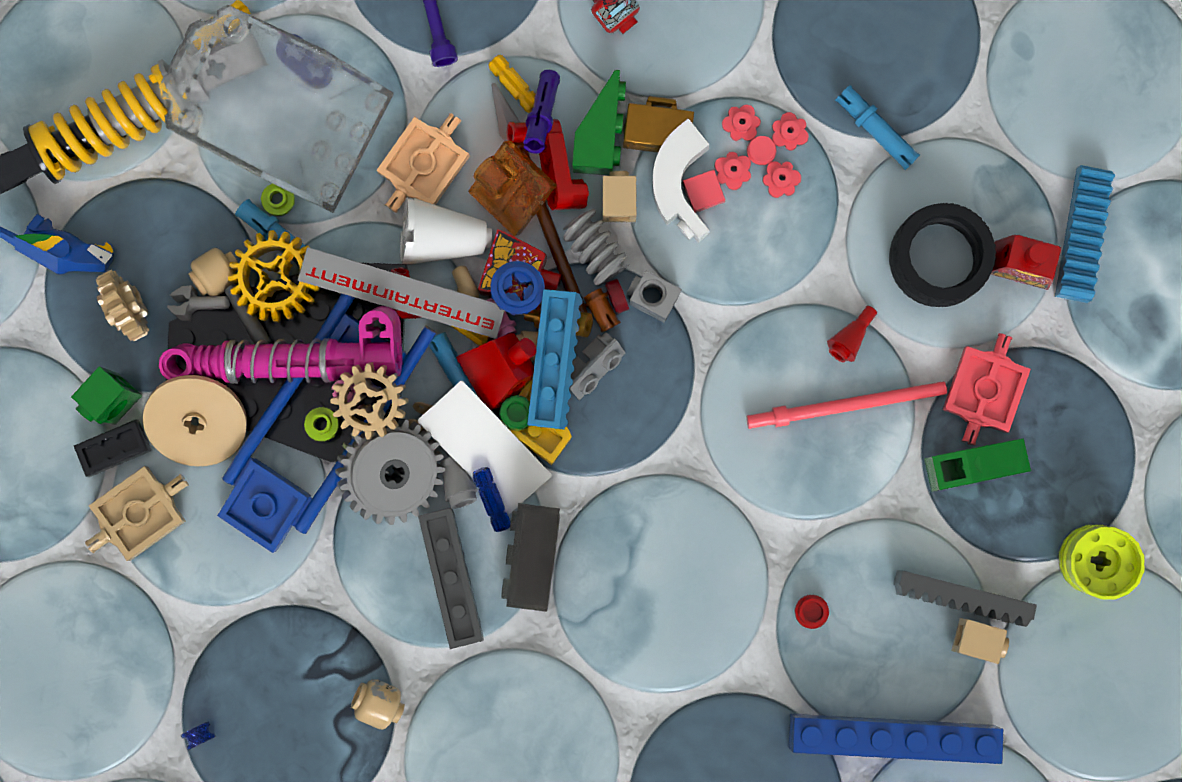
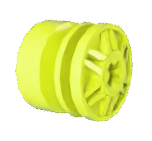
[1059,525,1144,600]

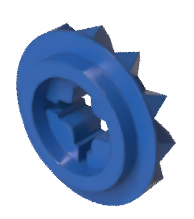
[490,261,545,315]

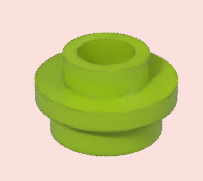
[261,183,295,216]
[304,407,339,441]

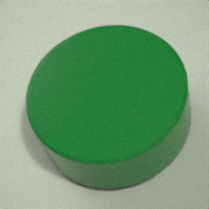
[500,395,530,431]

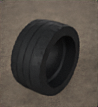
[889,203,996,307]

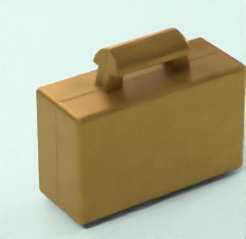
[623,96,694,152]

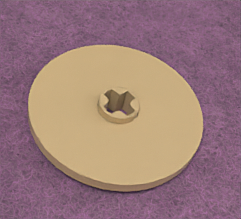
[143,375,247,466]

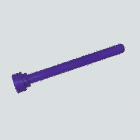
[423,0,458,67]

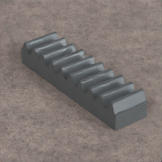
[418,508,484,649]
[894,570,1037,627]

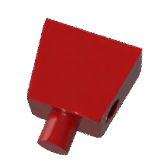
[456,333,537,411]

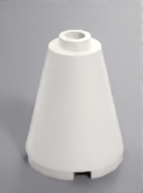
[400,198,492,265]

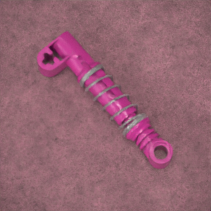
[158,306,402,384]

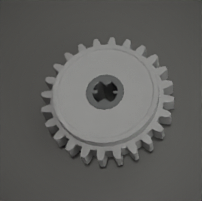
[335,417,445,525]

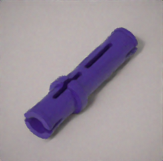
[523,69,560,154]

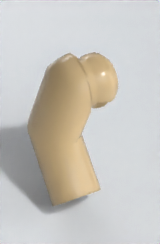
[452,266,479,298]

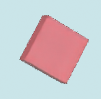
[682,170,725,213]

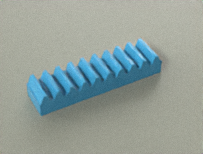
[1055,165,1115,303]
[527,289,583,430]

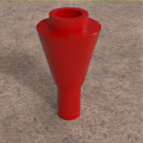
[827,306,877,362]

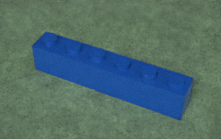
[789,714,1004,764]

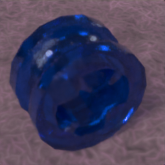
[181,721,216,751]

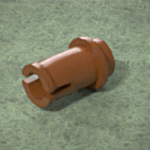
[583,288,621,333]

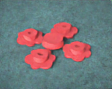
[714,105,809,198]

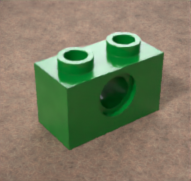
[71,366,143,425]

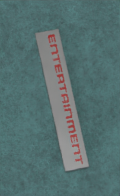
[297,247,504,339]

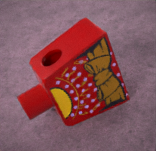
[478,229,562,301]
[991,235,1061,290]

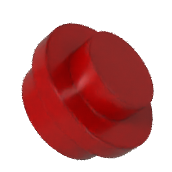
[794,595,829,629]

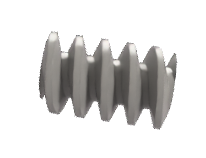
[563,209,629,285]

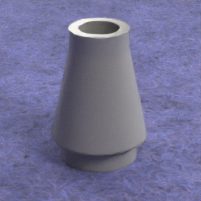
[440,457,478,509]

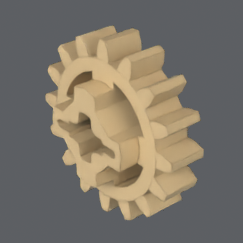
[96,269,149,341]
[330,362,408,439]

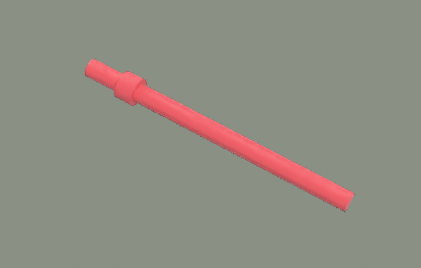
[746,381,947,429]

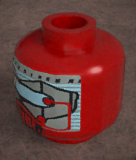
[591,0,640,34]

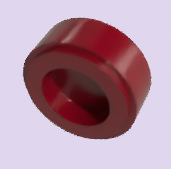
[605,279,629,314]

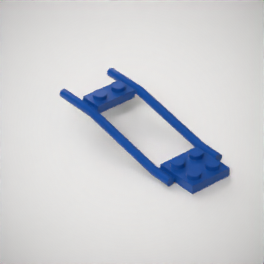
[217,294,436,553]

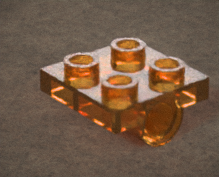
[468,140,557,236]

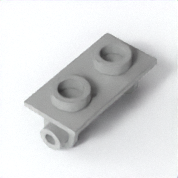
[569,332,626,401]

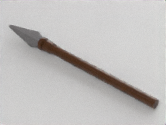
[491,83,593,325]

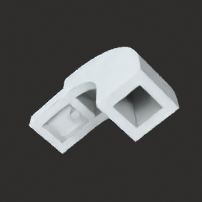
[653,119,710,243]

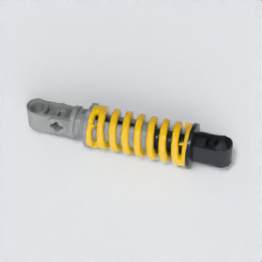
[0,33,268,194]

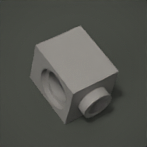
[627,271,682,323]

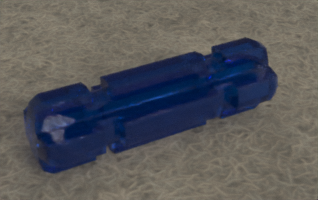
[473,467,511,532]

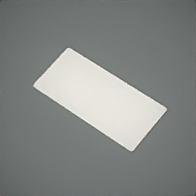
[418,381,552,515]

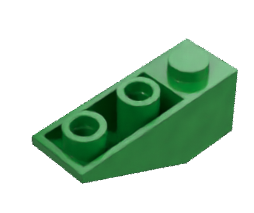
[572,70,626,176]
[924,438,1031,492]

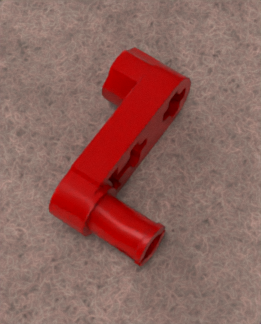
[506,119,589,210]

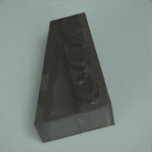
[501,503,561,612]

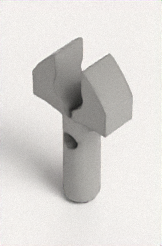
[167,285,230,321]

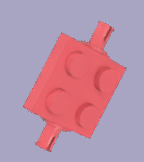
[942,333,1031,446]

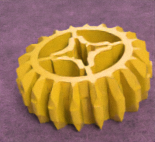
[228,230,320,322]

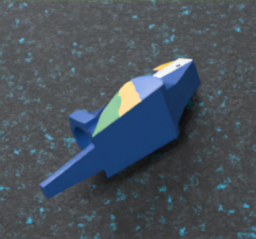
[0,214,113,275]

